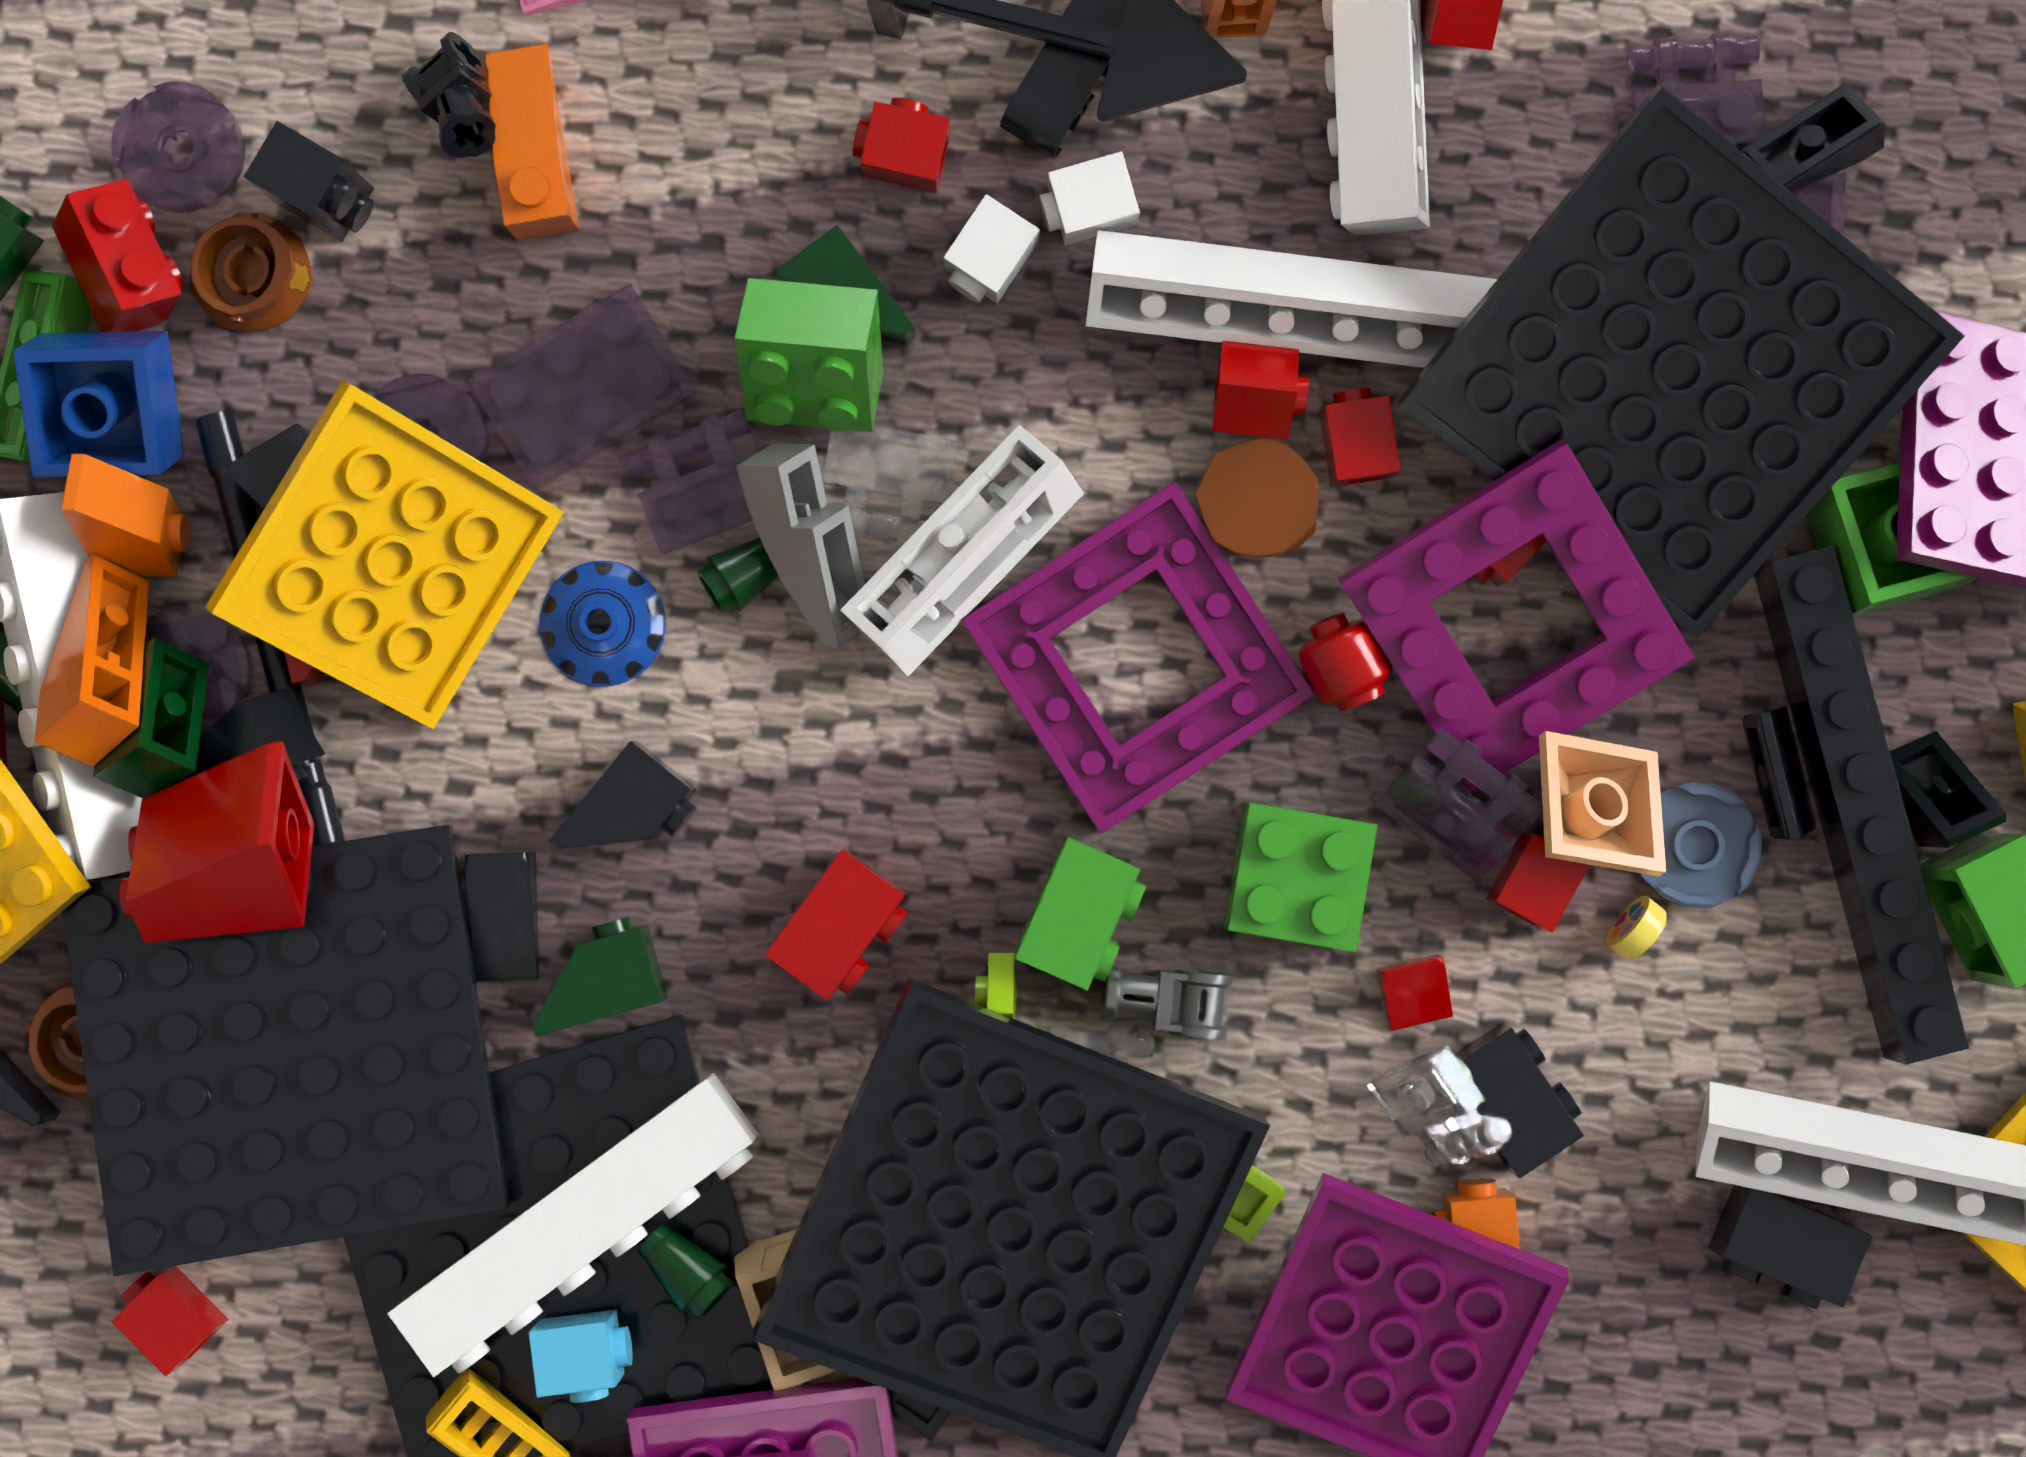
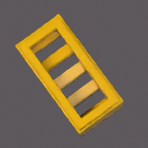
[426,1368,570,1457]

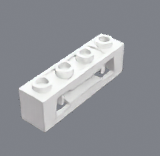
[841,425,1084,676]

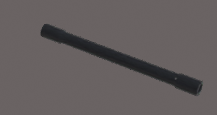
[195,411,345,846]

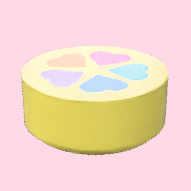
[1605,896,1667,960]

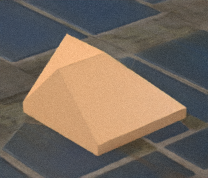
[1539,731,1666,876]

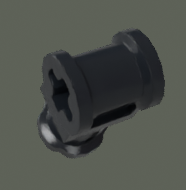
[402,32,496,158]

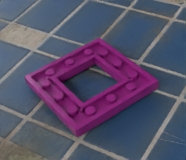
[1338,439,1695,792]
[962,481,1315,834]

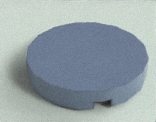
[1639,782,1762,908]

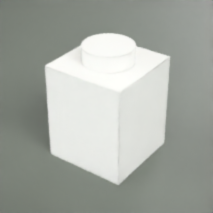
[1039,151,1140,245]
[943,194,1040,304]

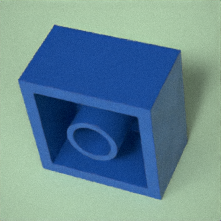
[13,331,184,478]

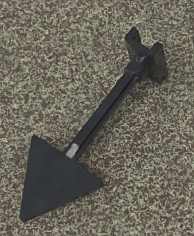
[866,0,1247,122]

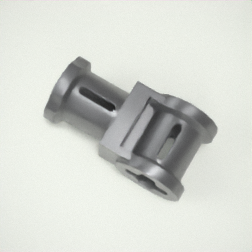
[1103,965,1233,1040]

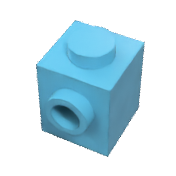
[529,1309,633,1403]

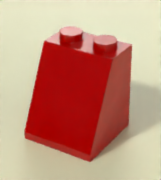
[120,741,315,943]

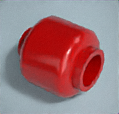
[1299,612,1393,712]

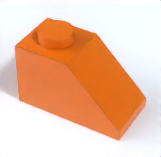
[61,454,191,577]

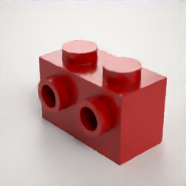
[52,179,182,332]
[765,849,908,1001]

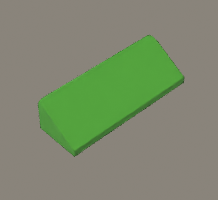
[0,269,92,464]

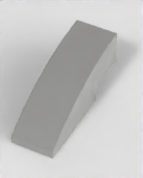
[736,443,865,648]

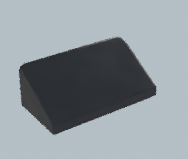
[1742,706,1817,840]

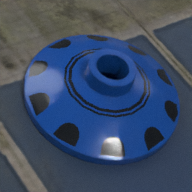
[539,561,666,687]

